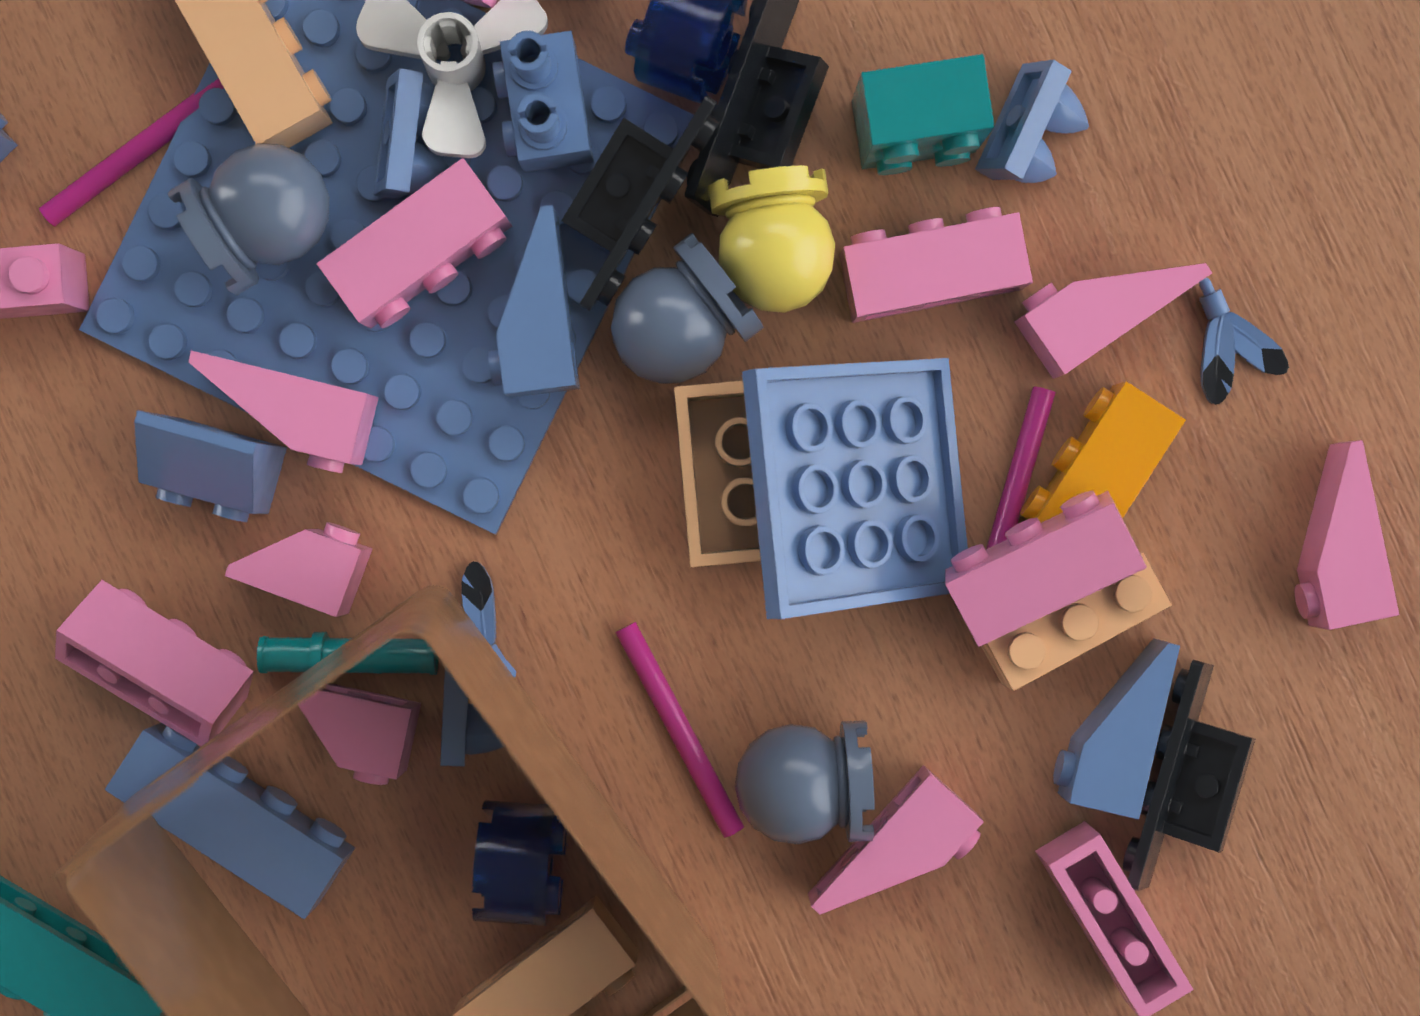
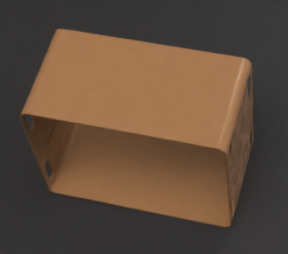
[52,586,728,1016]

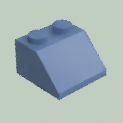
[134,410,287,522]

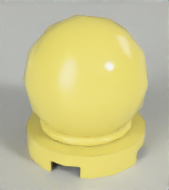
[708,165,835,313]

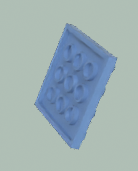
[742,358,968,619]

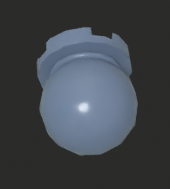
[168,143,329,295]
[611,233,764,384]
[735,720,875,844]

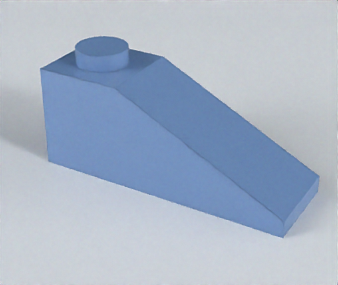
[488,205,580,398]
[1053,638,1180,820]

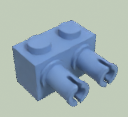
[493,31,594,173]

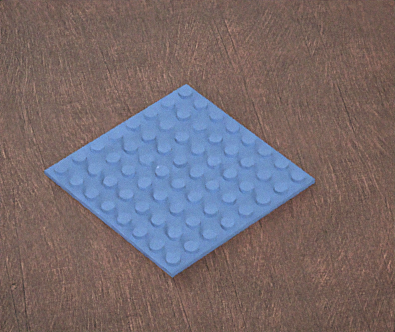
[79,0,694,534]

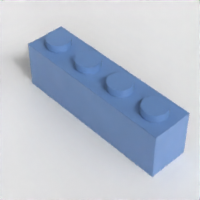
[105,723,355,919]

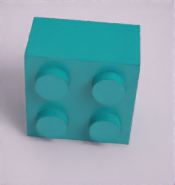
[851,54,995,175]

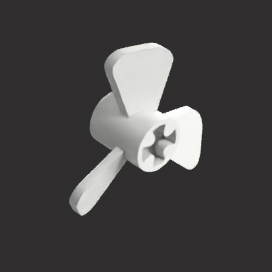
[356,0,548,158]

